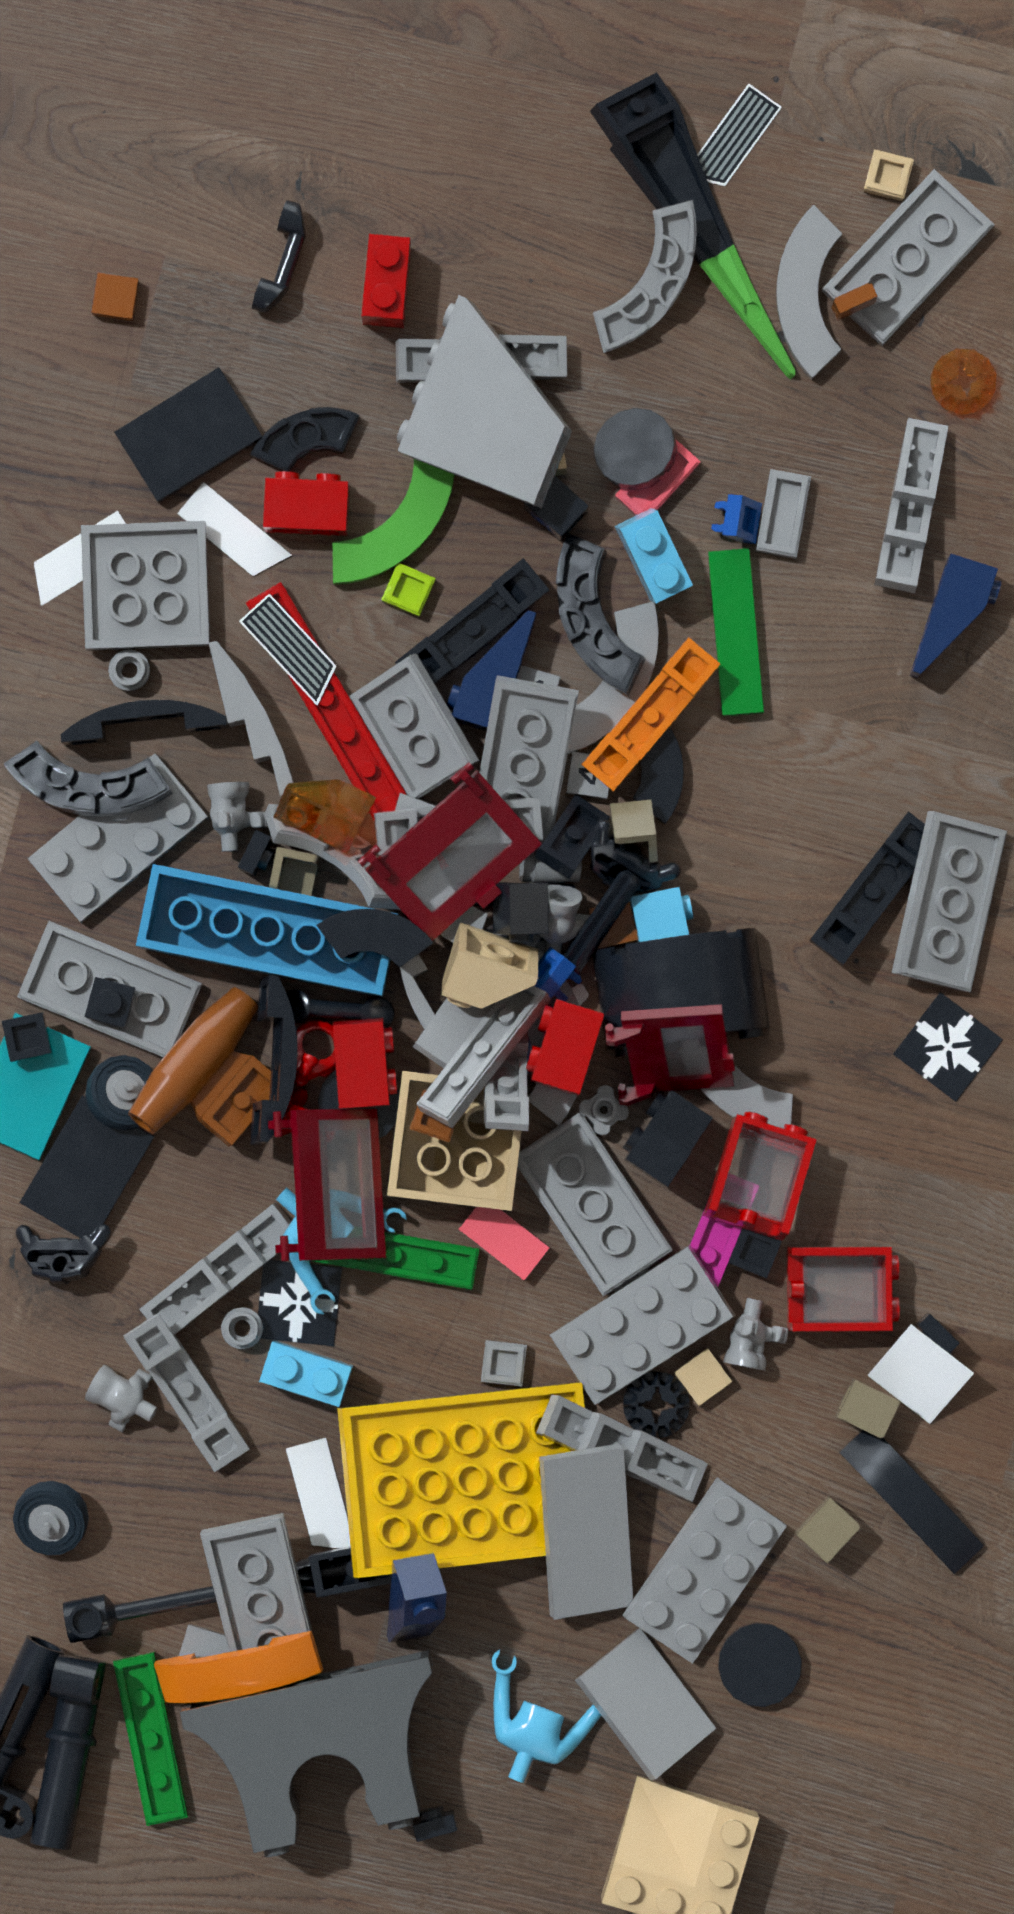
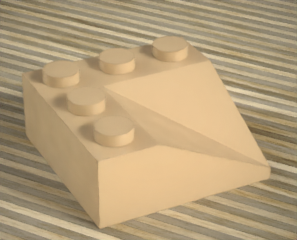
[387,1071,522,1211]
[601,1775,759,1914]

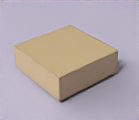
[863,149,914,202]
[674,1348,732,1406]

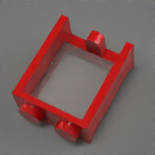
[703,1112,817,1241]
[787,1247,900,1332]

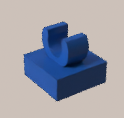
[711,494,762,544]
[534,947,582,1002]

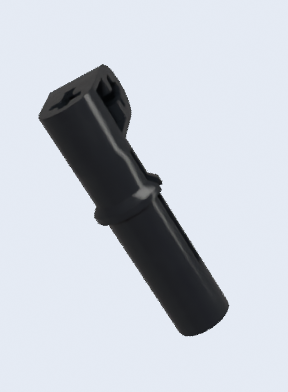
[0,1635,65,1839]
[30,1654,107,1850]

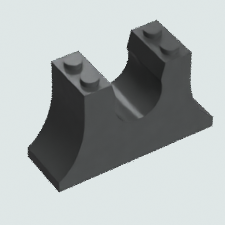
[180,1650,433,1857]

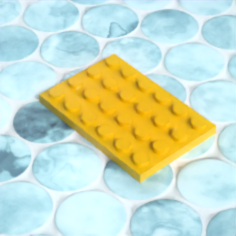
[337,1383,585,1578]

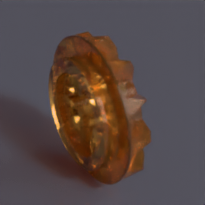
[930,348,997,414]

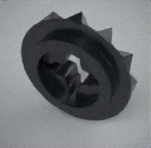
[623,1371,690,1438]

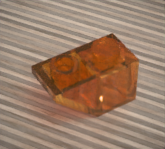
[273,779,376,854]

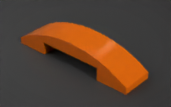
[581,637,721,792]
[154,1631,323,1703]

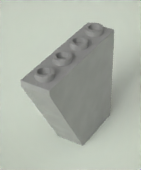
[397,295,572,509]

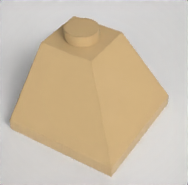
[441,922,538,1009]

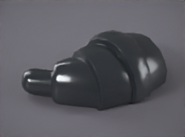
[590,820,681,895]
[15,1224,112,1285]

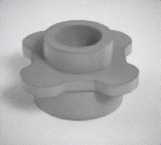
[579,1085,629,1135]

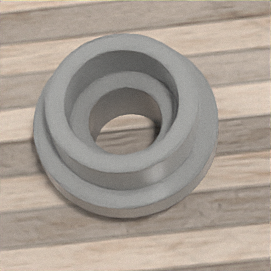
[108,649,150,691]
[221,1307,263,1349]

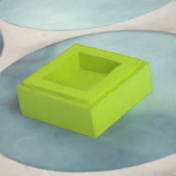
[381,563,436,618]

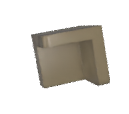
[610,800,658,863]
[269,847,320,896]
[835,1378,901,1438]
[794,1496,860,1564]

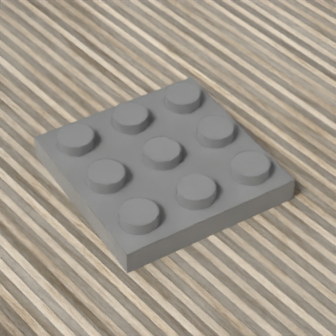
[81,521,210,651]

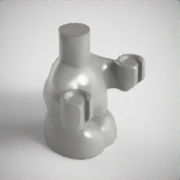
[207,782,268,852]
[539,885,590,954]
[724,1298,789,1371]
[85,1365,158,1432]

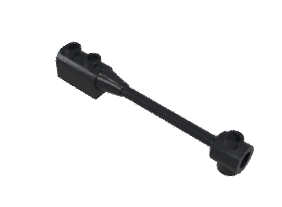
[63,1546,392,1643]

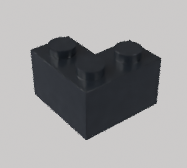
[622,1090,713,1187]

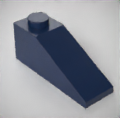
[909,554,1002,678]
[447,610,536,731]
[387,1553,447,1643]

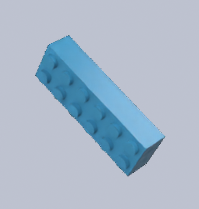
[136,864,399,998]

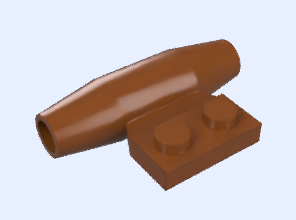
[128,987,271,1147]

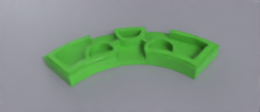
[332,459,455,585]

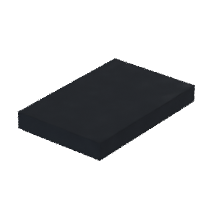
[114,367,263,503]
[19,1095,155,1239]

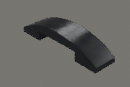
[395,558,550,685]
[61,699,229,746]
[809,811,925,966]
[250,975,297,1146]
[839,1430,984,1574]

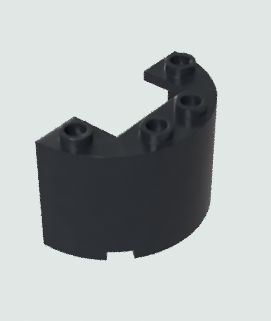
[592,928,770,1057]

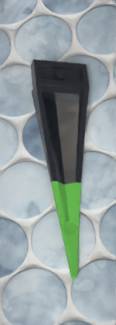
[590,72,795,379]

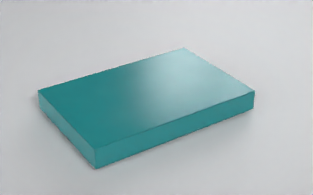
[0,1013,92,1160]

